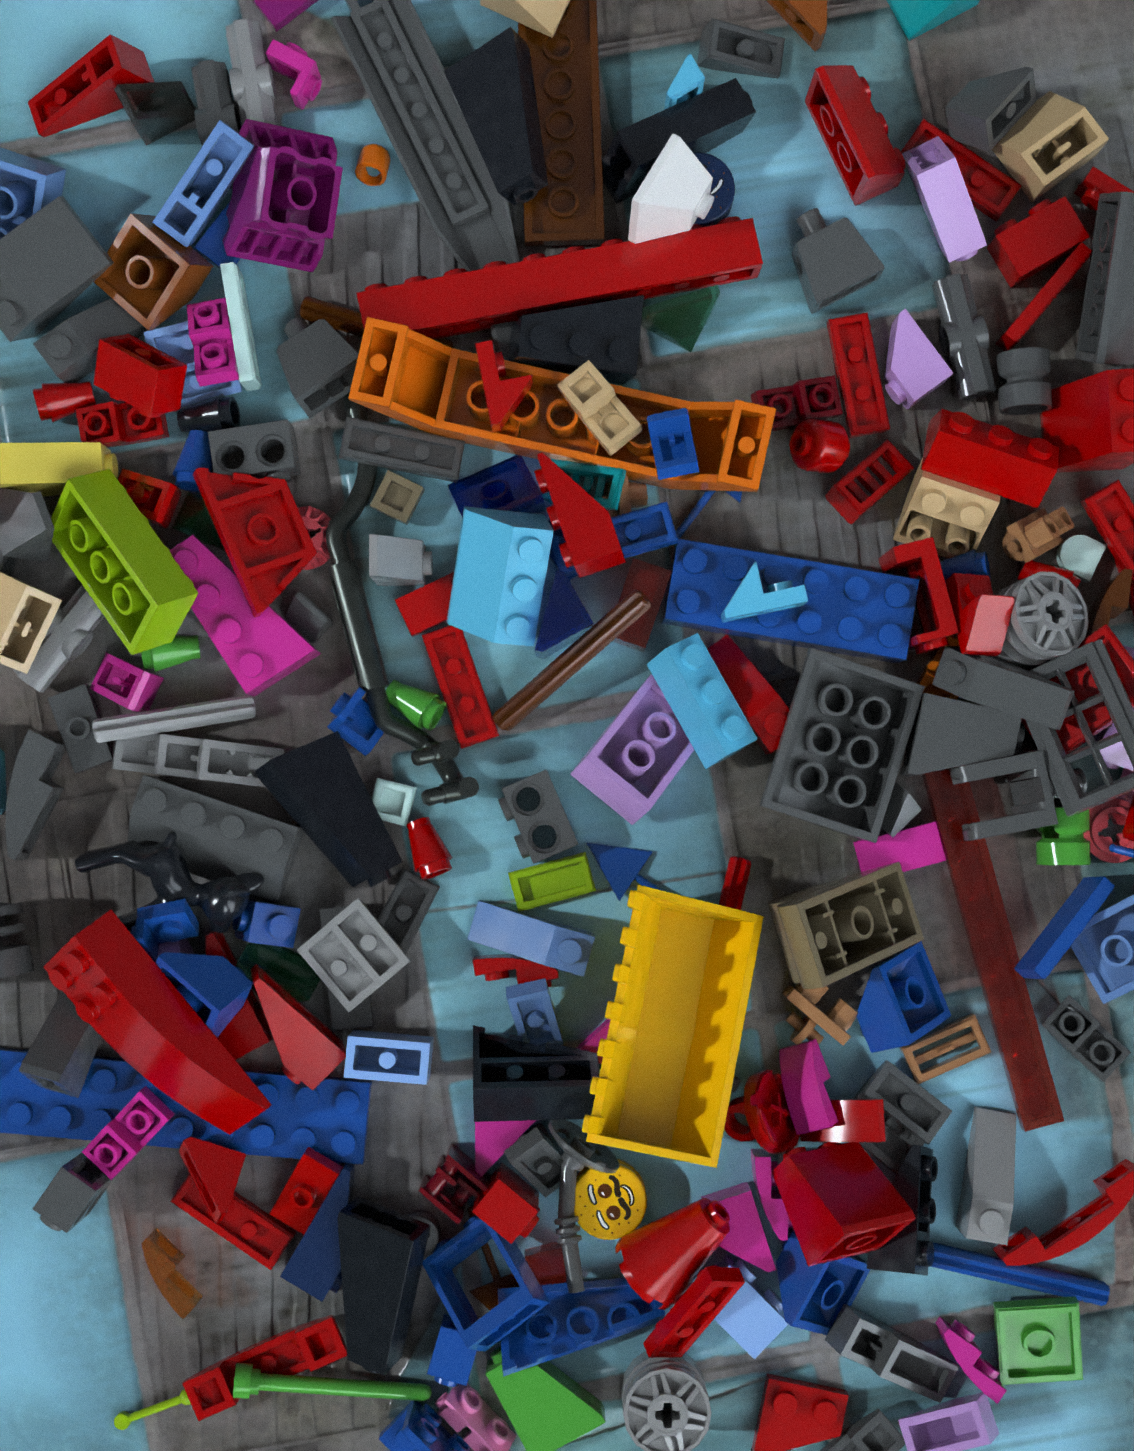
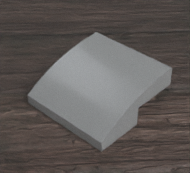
[297,897,411,1013]

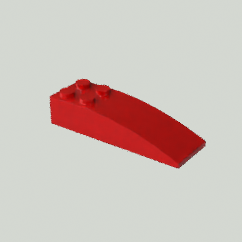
[43,910,272,1135]

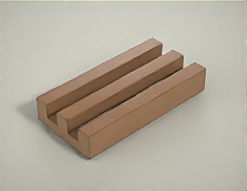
[899,1013,991,1084]

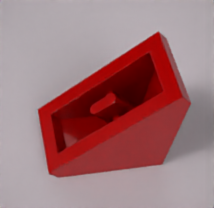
[178,1137,246,1224]

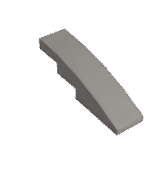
[111,734,284,787]

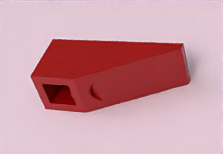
[534,452,626,578]

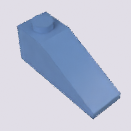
[152,120,255,248]
[467,900,595,977]

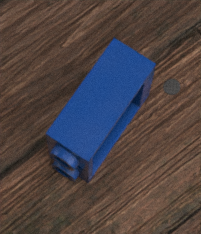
[422,1215,550,1352]

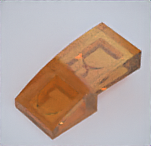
[141,1228,203,1319]

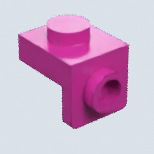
[266,39,322,110]

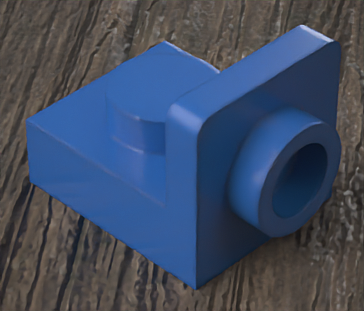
[131,899,199,963]

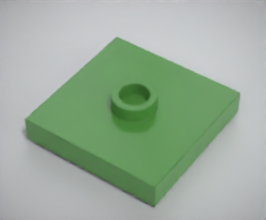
[993,1296,1083,1385]

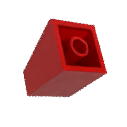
[1040,368,1134,473]
[772,1142,916,1267]

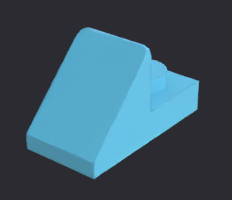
[721,561,808,623]

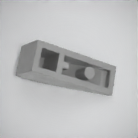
[955,1106,1016,1245]

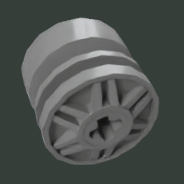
[993,571,1089,670]
[621,1351,712,1451]

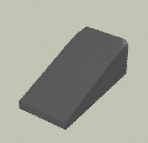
[697,18,785,79]
[377,869,440,954]

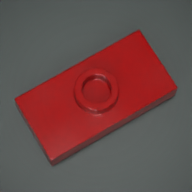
[269,1147,343,1235]

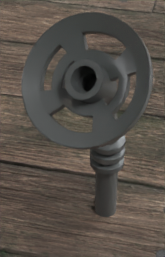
[548,1120,619,1293]

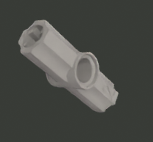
[225,18,278,125]
[13,585,105,693]

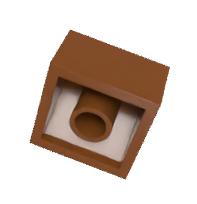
[94,213,214,330]

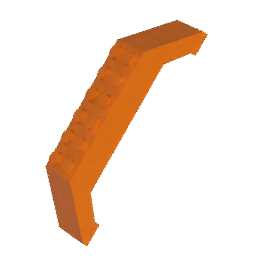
[348,317,776,492]

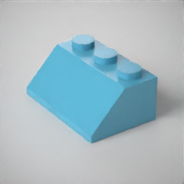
[447,506,554,646]

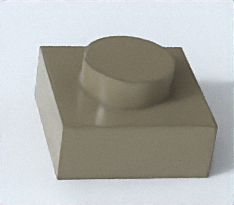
[370,470,425,525]

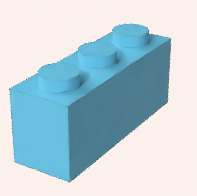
[647,633,758,769]

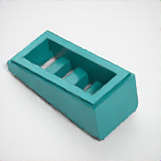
[541,459,626,510]

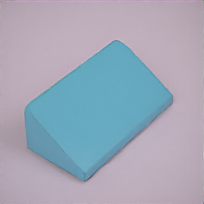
[664,54,705,110]

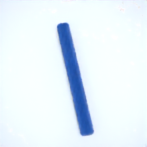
[931,1242,1110,1306]

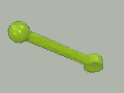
[114,1389,191,1430]

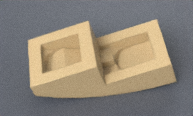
[557,360,643,456]

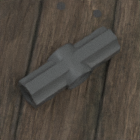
[191,59,241,189]
[932,273,996,400]

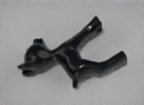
[75,831,264,933]

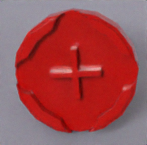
[724,1069,800,1154]

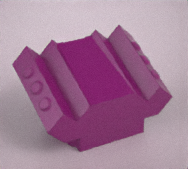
[222,119,343,272]

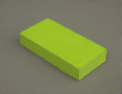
[508,851,596,912]

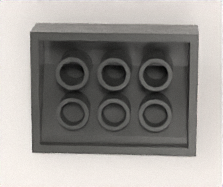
[759,648,925,843]

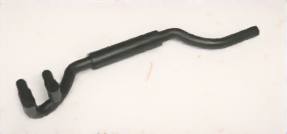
[326,392,479,806]

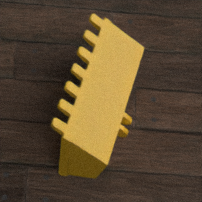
[582,885,764,1168]

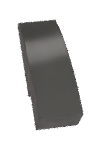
[5,729,66,861]
[825,1304,959,1403]

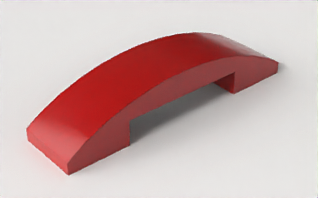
[992,1159,1134,1266]
[182,1315,347,1421]

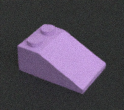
[570,675,694,825]

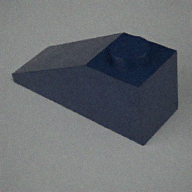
[280,1163,355,1302]

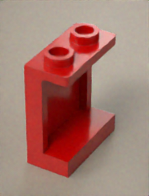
[878,537,959,655]

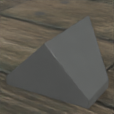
[0,488,54,562]

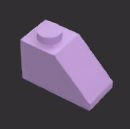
[883,309,953,410]
[898,1392,999,1451]

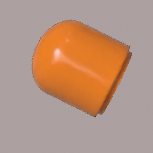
[355,144,391,186]

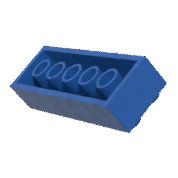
[662,539,919,663]

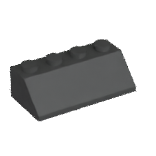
[1075,192,1134,364]
[128,775,304,903]

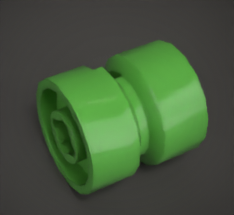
[1036,807,1091,865]

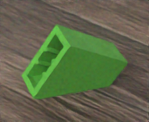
[485,1346,606,1451]

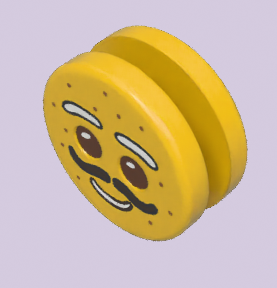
[574,1159,647,1240]

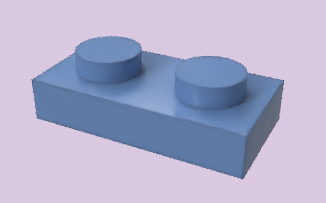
[505,978,564,1047]

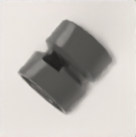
[996,347,1053,415]

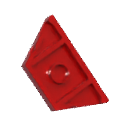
[193,467,317,618]

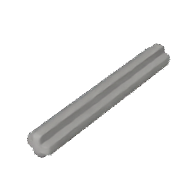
[92,695,256,743]

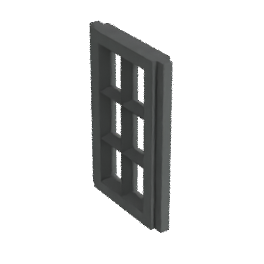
[1025,639,1134,817]

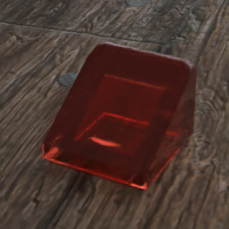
[524,1242,567,1285]

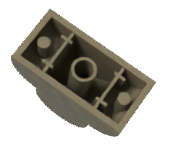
[768,862,924,989]

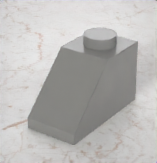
[369,534,433,586]

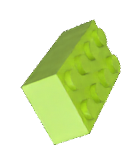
[51,469,198,655]

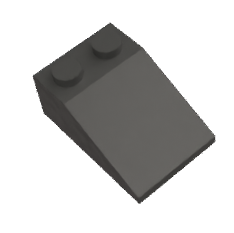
[0,196,114,342]

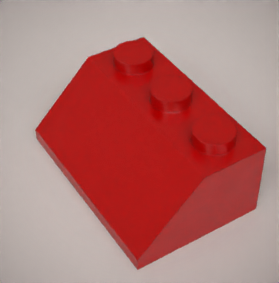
[805,65,906,206]
[921,408,1059,508]

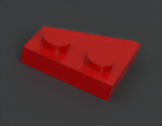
[751,1373,849,1451]

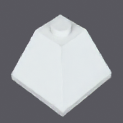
[628,133,714,244]

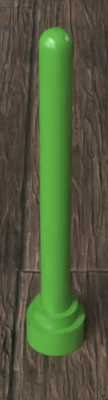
[232,1363,432,1401]

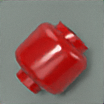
[789,418,850,473]

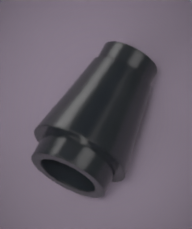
[177,394,240,432]

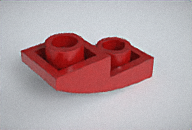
[75,401,169,448]
[472,954,559,987]
[800,1098,886,1142]

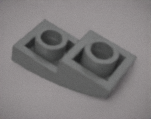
[1041,995,1131,1082]

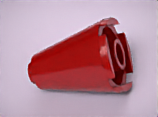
[615,1198,730,1310]

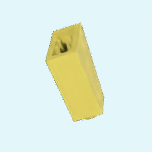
[0,442,119,496]

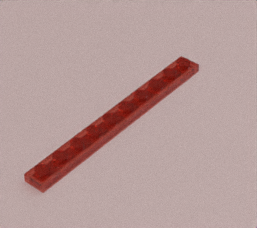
[922,765,1064,1132]

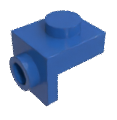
[647,408,699,480]
[327,687,384,756]
[232,899,301,948]

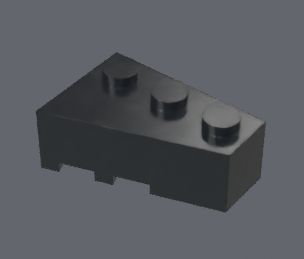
[509,295,644,385]
[473,1025,599,1122]

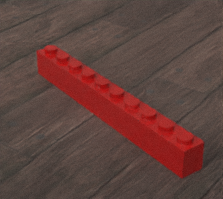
[356,216,763,339]

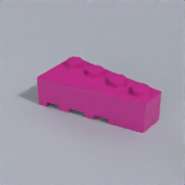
[170,535,322,697]

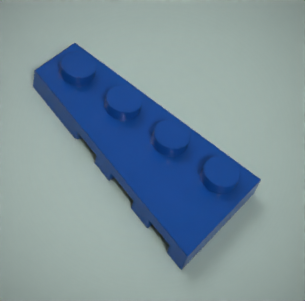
[497,1278,665,1377]

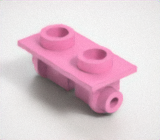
[435,1383,517,1451]

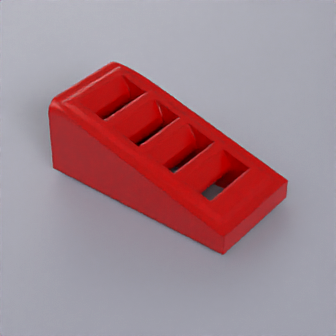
[825,439,914,525]

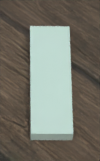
[220,262,262,391]

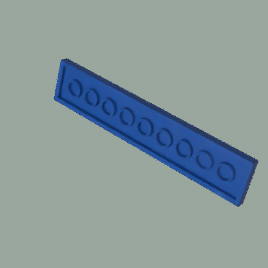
[0,1048,372,1165]

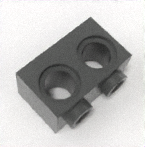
[208,419,301,482]
[498,769,579,864]
[32,1153,114,1233]

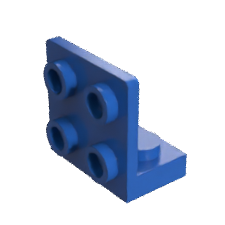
[379,1400,471,1451]

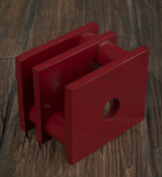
[418,1143,491,1224]

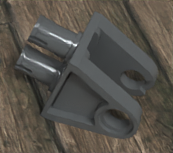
[949,750,1087,841]

